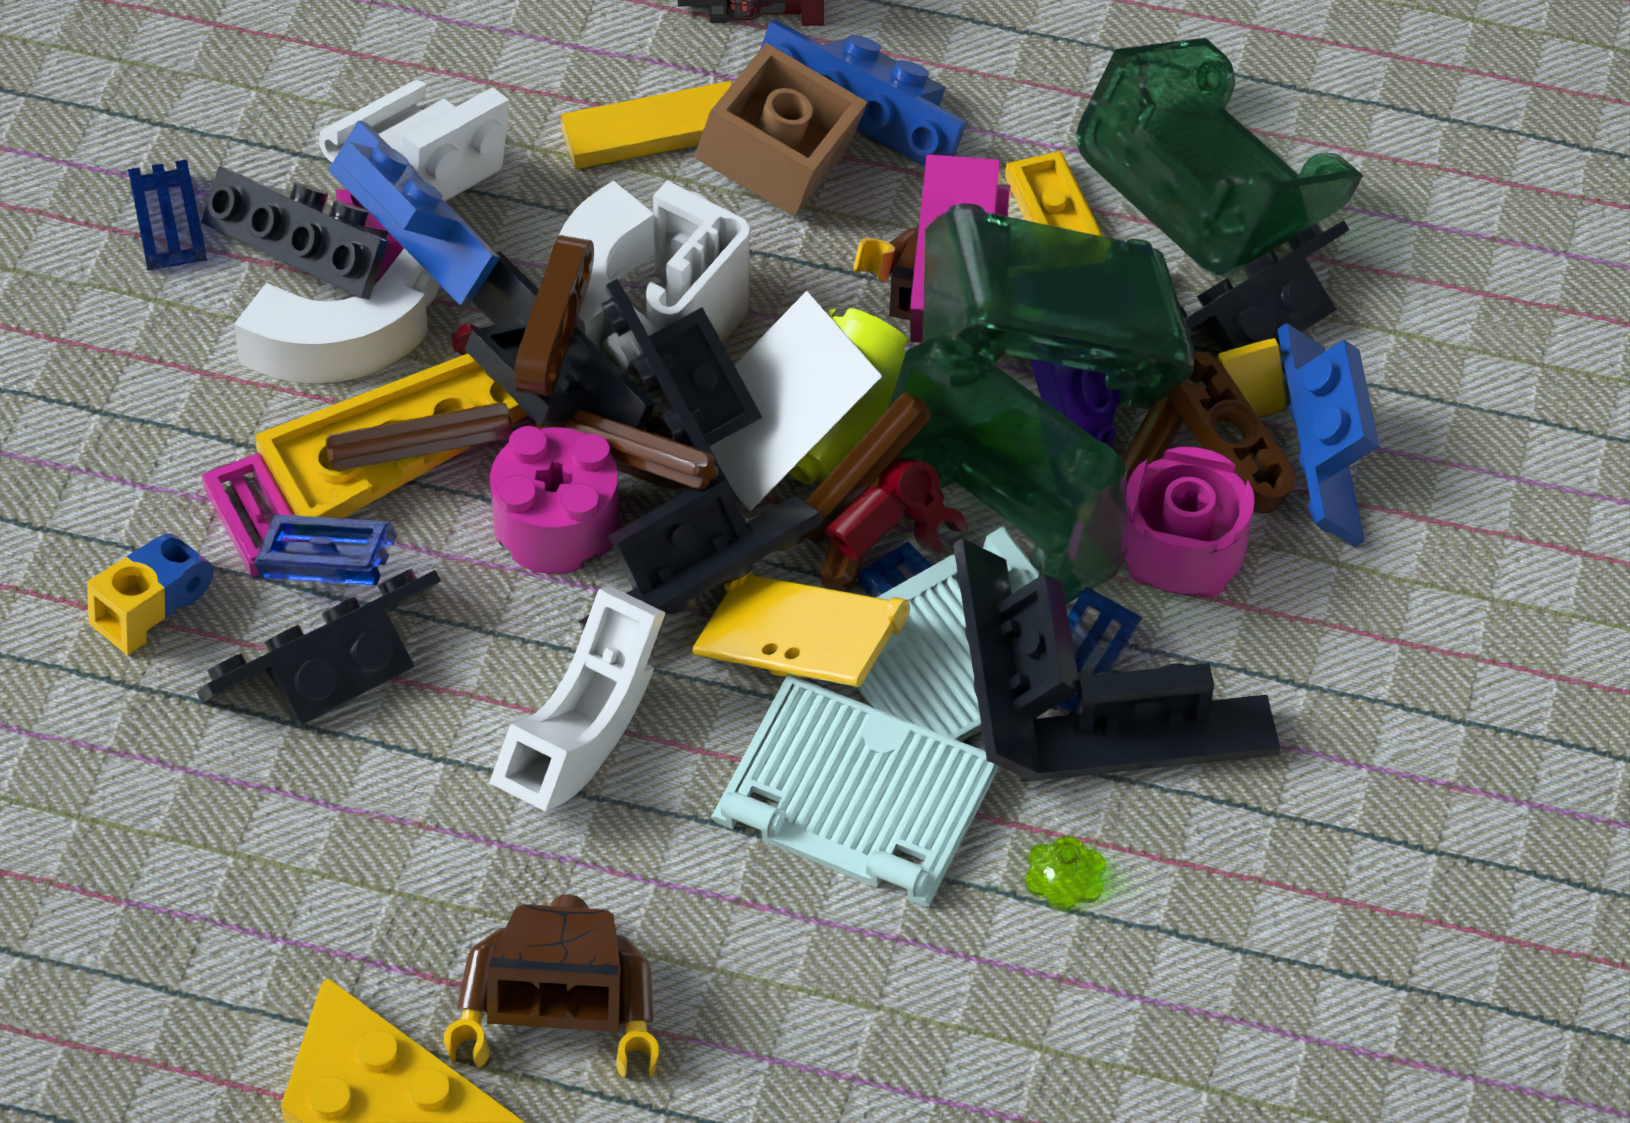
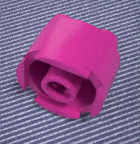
[490,426,619,574]
[1121,447,1254,597]

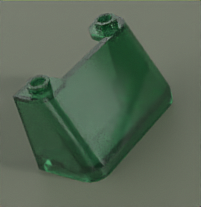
[1076,37,1364,275]
[922,203,1194,410]
[888,335,1128,604]

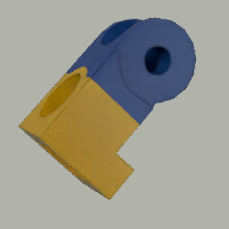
[87,533,214,656]

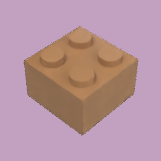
[694,43,867,217]

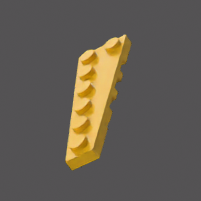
[255,351,607,538]

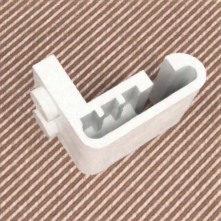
[319,80,509,202]
[646,181,750,391]

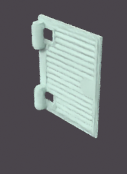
[856,527,1105,742]
[711,674,1000,907]

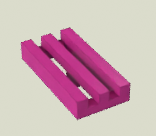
[201,453,310,578]

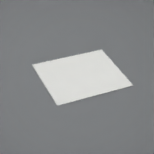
[710,291,882,511]

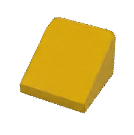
[1217,338,1286,425]

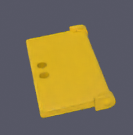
[692,571,910,687]

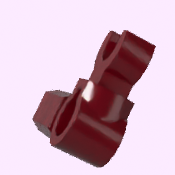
[825,456,968,561]

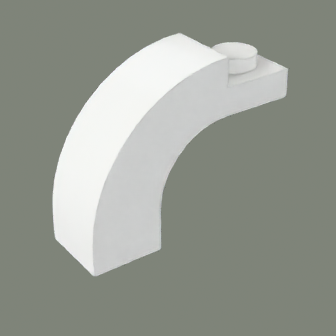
[559,180,660,383]
[234,248,440,384]
[489,586,665,812]

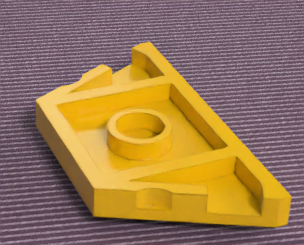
[281,978,525,1123]

